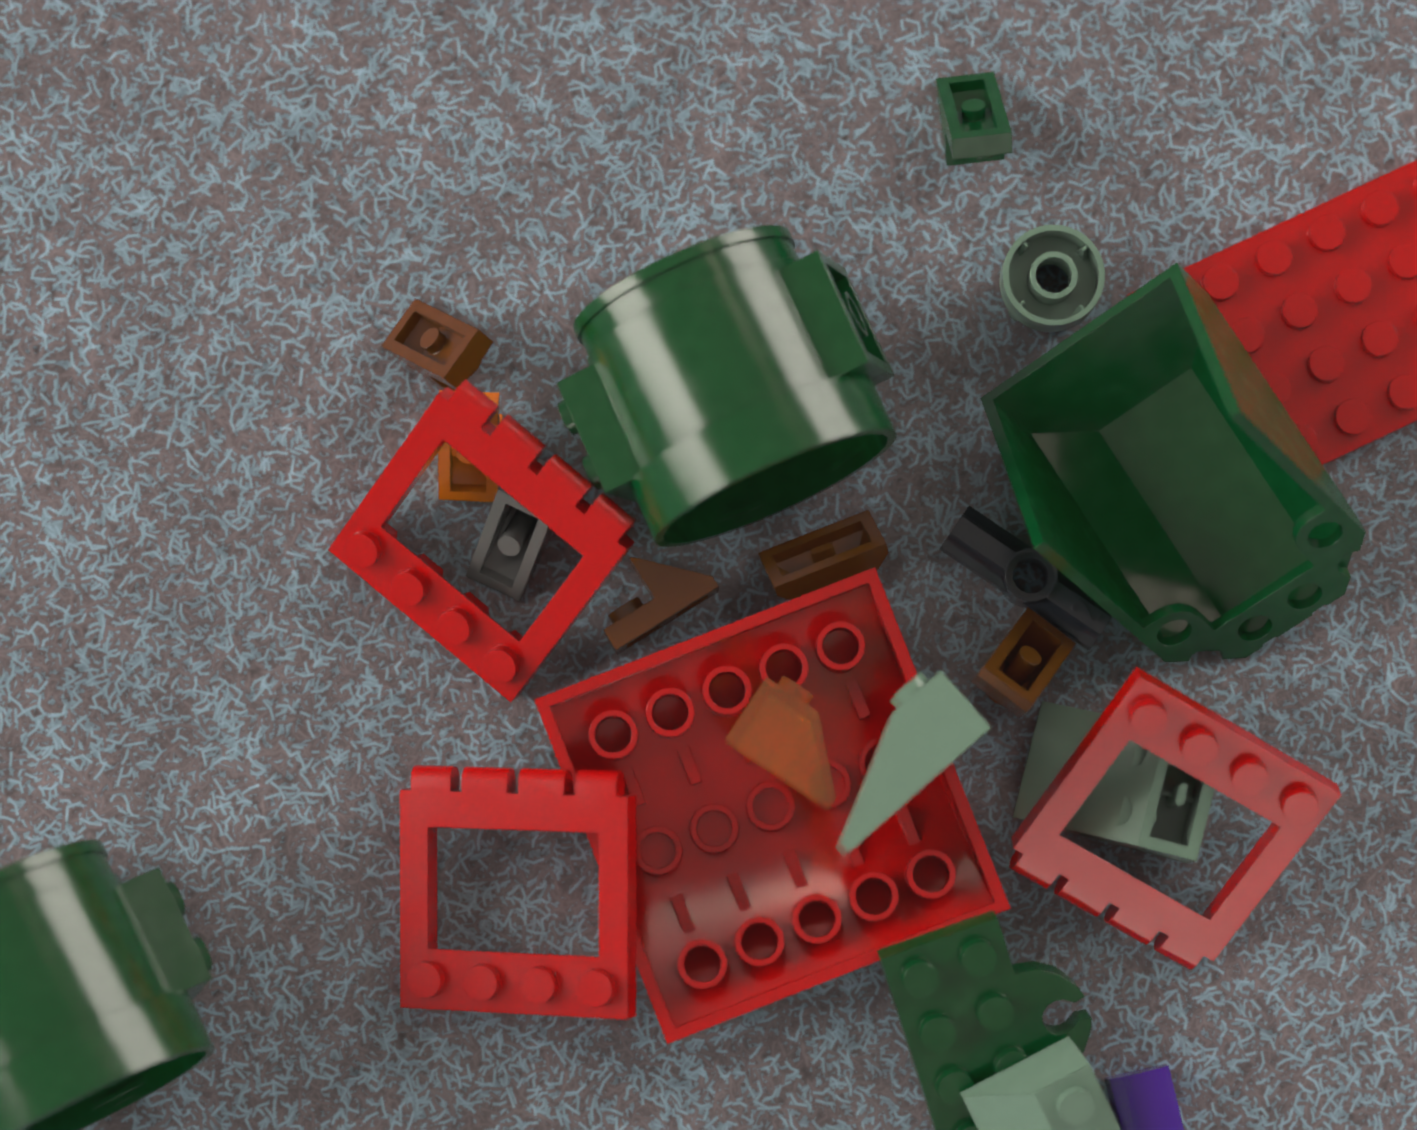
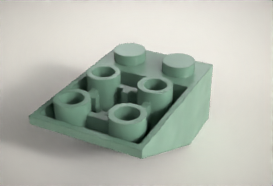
[1012,701,1215,863]

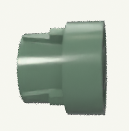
[999,225,1105,332]

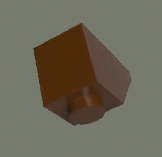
[971,607,1076,718]

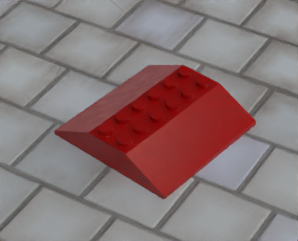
[534,567,1011,1044]

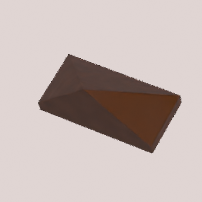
[758,510,889,600]

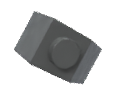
[466,458,554,601]

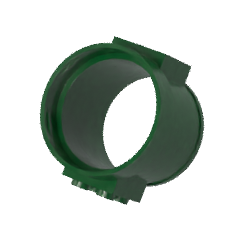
[556,225,897,547]
[0,840,215,1130]

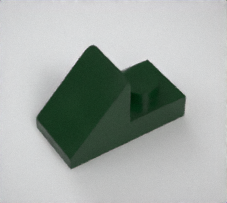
[936,72,1012,166]

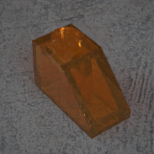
[725,676,836,811]

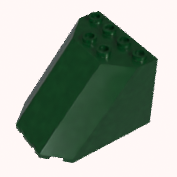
[980,263,1366,662]

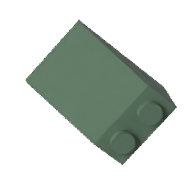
[836,671,991,857]

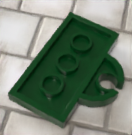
[877,910,1092,1130]

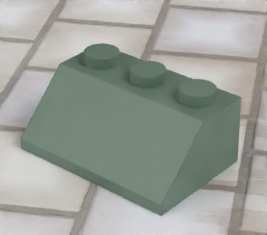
[960,1036,1121,1130]

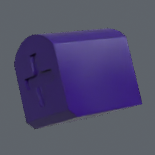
[1104,1064,1184,1130]

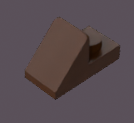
[381,299,493,391]
[604,557,719,655]

